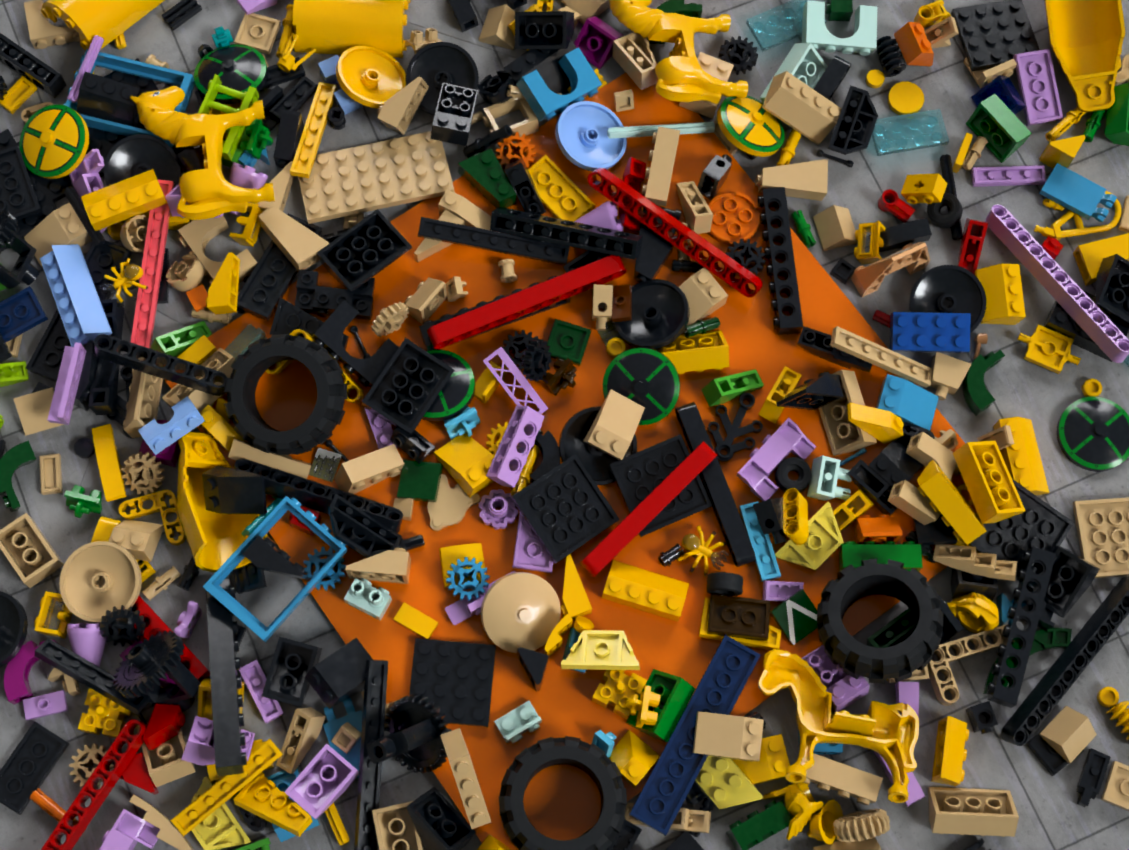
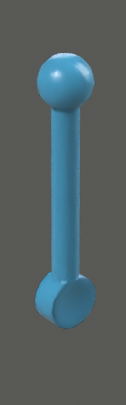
[840,448,867,466]

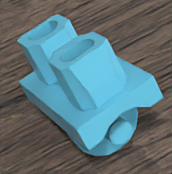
[444,406,481,440]

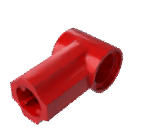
[878,189,915,223]

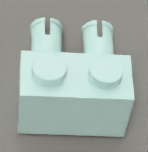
[807,455,852,501]
[344,578,392,621]

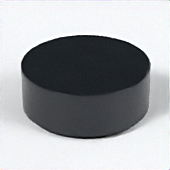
[74,438,95,458]

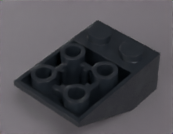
[430,82,478,146]

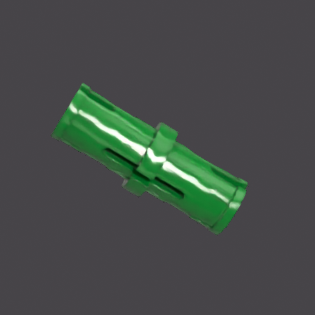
[1083,110,1105,142]
[791,210,816,248]

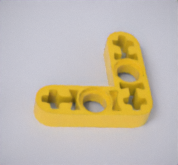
[119,489,186,546]

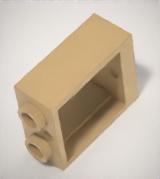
[482,97,539,143]

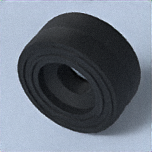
[927,193,963,228]
[775,457,812,493]
[707,572,743,596]

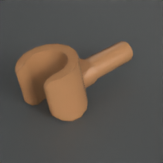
[973,333,988,359]

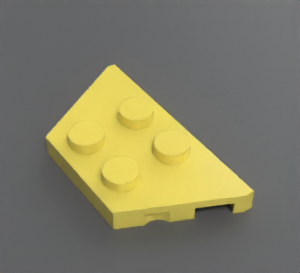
[775,502,844,571]
[561,630,640,670]
[696,755,764,810]
[191,776,252,850]

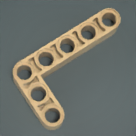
[928,624,1015,706]

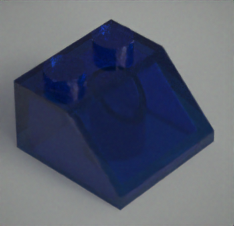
[971,75,1026,115]

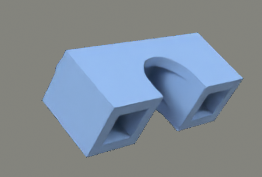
[318,54,363,115]
[138,396,205,455]

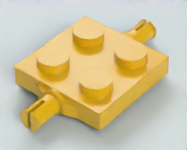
[1017,324,1081,374]

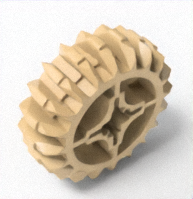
[833,808,890,843]

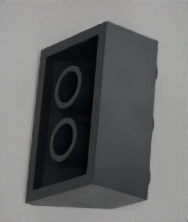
[515,11,574,50]
[77,72,142,127]

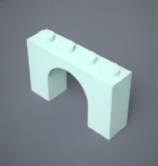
[802,0,878,56]

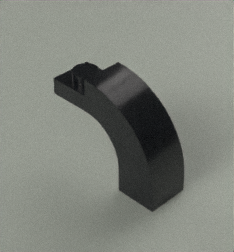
[524,428,560,483]

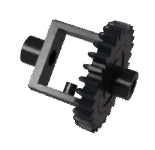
[0,210,40,289]
[112,630,200,712]
[366,694,452,774]

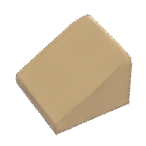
[393,498,414,521]
[331,722,361,754]

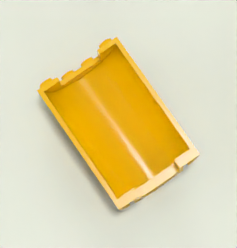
[41,0,165,51]
[293,0,411,58]

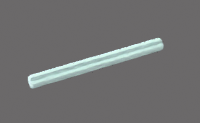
[607,122,715,139]

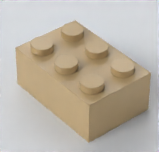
[679,52,734,119]
[0,513,64,588]

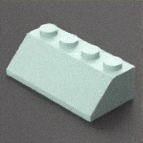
[760,43,828,103]

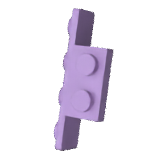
[445,571,515,626]

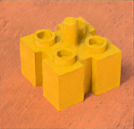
[591,670,647,719]
[78,688,131,739]

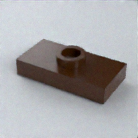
[611,284,632,322]

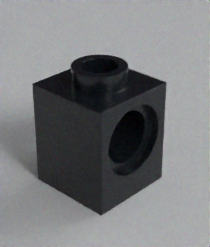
[966,701,998,734]

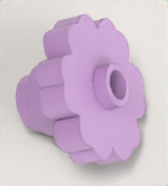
[479,489,518,530]

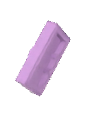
[763,580,804,601]
[23,690,68,721]

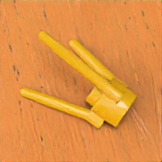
[277,33,316,73]

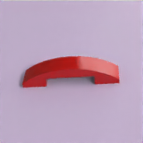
[619,157,646,231]

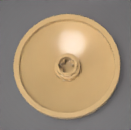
[59,541,142,623]
[481,572,561,653]

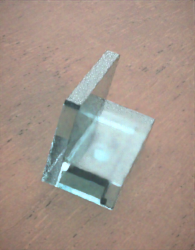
[225,324,267,359]

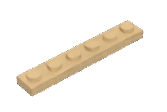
[830,326,933,388]

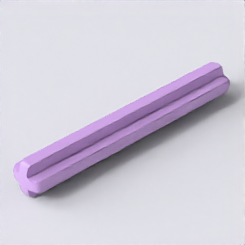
[67,35,104,103]

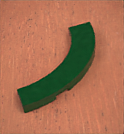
[983,628,1072,695]

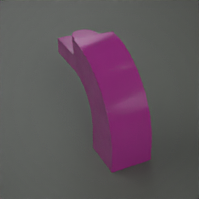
[4,640,59,705]

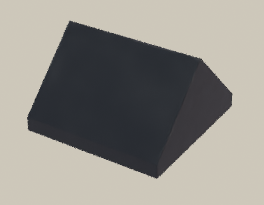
[517,647,549,692]

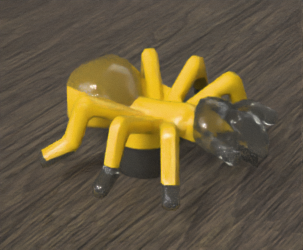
[99,258,148,307]
[677,526,729,577]

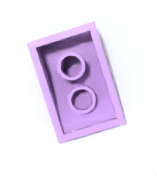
[285,743,359,819]

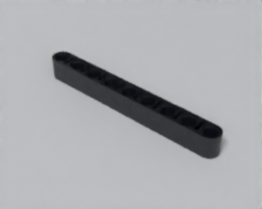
[675,402,756,567]
[234,459,403,533]

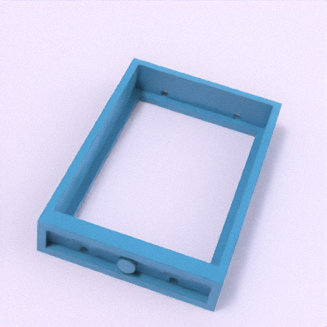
[63,49,195,147]
[203,496,347,642]

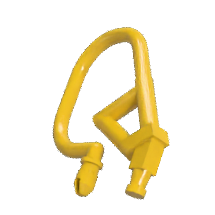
[1034,191,1122,241]

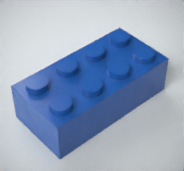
[890,312,971,353]

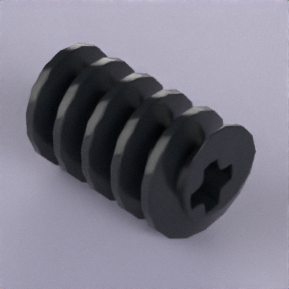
[876,36,906,77]

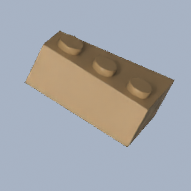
[613,33,657,90]
[334,444,404,494]

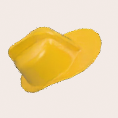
[807,800,843,845]

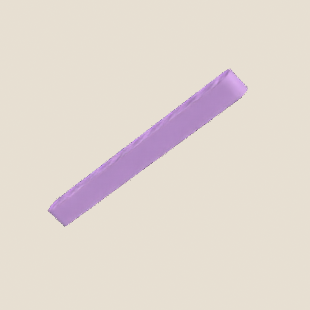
[985,204,1129,363]

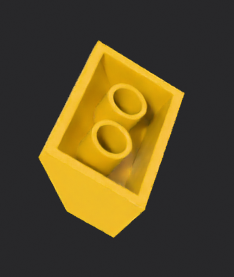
[975,263,1026,325]
[931,716,969,786]

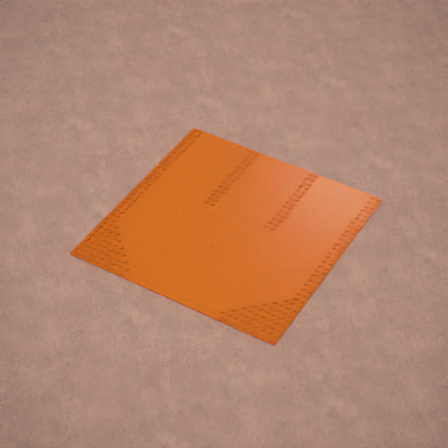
[164,62,977,850]

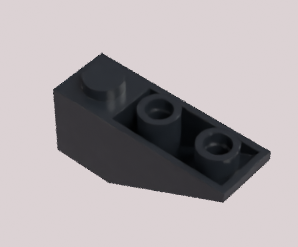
[504,158,546,215]
[243,536,308,579]

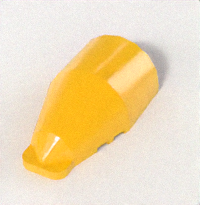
[1044,0,1125,112]
[177,432,268,572]

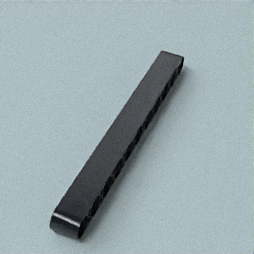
[1001,576,1129,746]

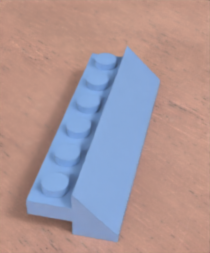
[40,244,112,347]

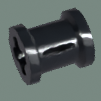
[328,107,346,130]

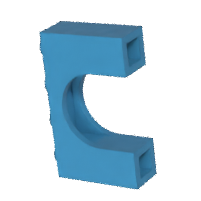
[516,47,602,121]

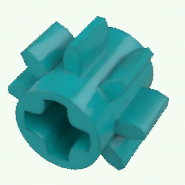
[211,26,234,48]

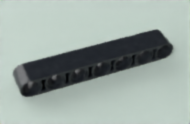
[94,334,227,396]

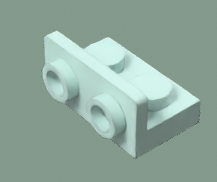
[494,700,542,744]

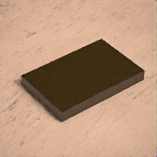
[707,594,770,641]

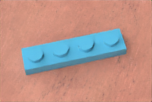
[739,501,781,582]

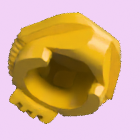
[947,592,999,633]

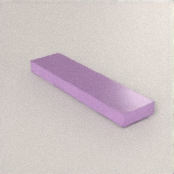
[971,165,1047,187]

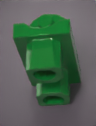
[240,120,273,159]
[64,485,102,518]

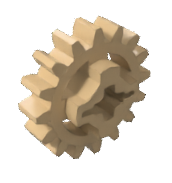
[371,301,410,337]
[121,452,165,495]
[69,743,115,789]

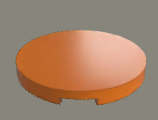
[708,192,760,245]

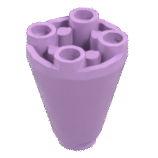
[228,162,268,217]
[574,201,624,232]
[67,622,107,668]

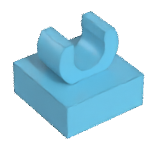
[592,730,617,758]

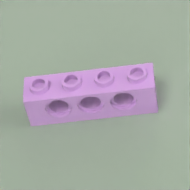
[486,405,544,488]

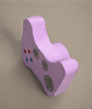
[174,601,202,638]

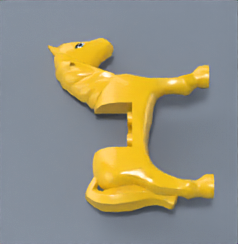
[609,0,748,104]
[130,86,275,220]
[758,649,919,803]

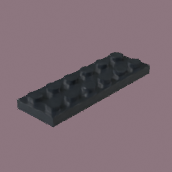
[237,213,322,321]

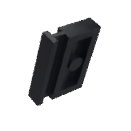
[233,562,267,594]

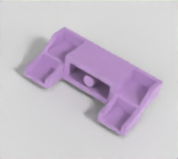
[69,149,117,233]
[736,418,816,501]
[97,809,160,850]

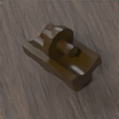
[543,358,577,396]

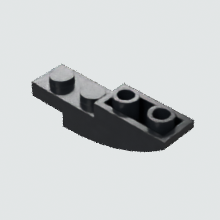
[797,326,872,372]

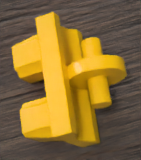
[625,685,661,728]

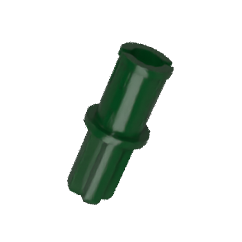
[683,317,720,338]

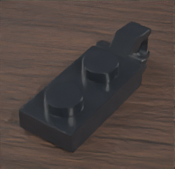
[1076,748,1111,807]

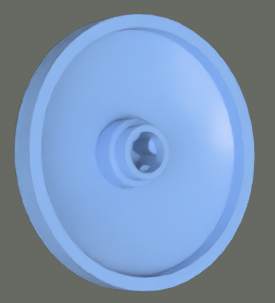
[555,101,627,171]

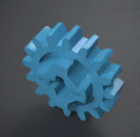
[303,547,346,591]
[446,557,490,602]

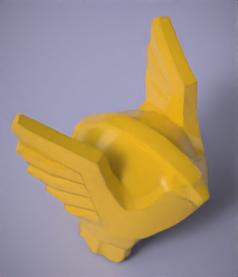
[762,783,824,840]

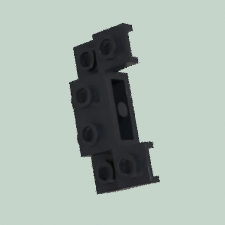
[295,270,375,320]

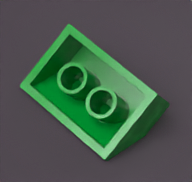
[1104,83,1129,146]
[966,94,1032,163]
[626,669,695,742]

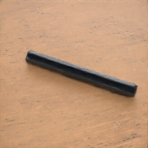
[940,154,963,240]

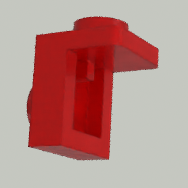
[1041,236,1064,260]

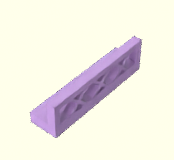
[47,342,86,425]
[483,347,548,414]

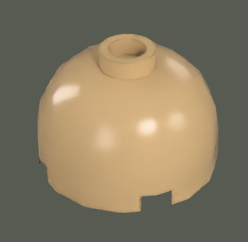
[120,215,149,253]
[166,254,205,292]

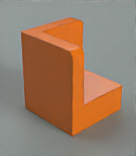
[185,284,208,312]

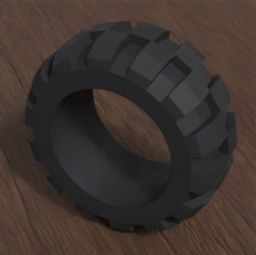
[223,334,347,455]
[817,558,943,684]
[499,736,627,850]

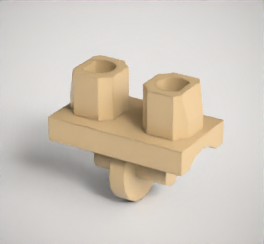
[405,28,442,54]

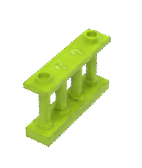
[190,74,259,161]

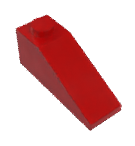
[957,218,988,275]

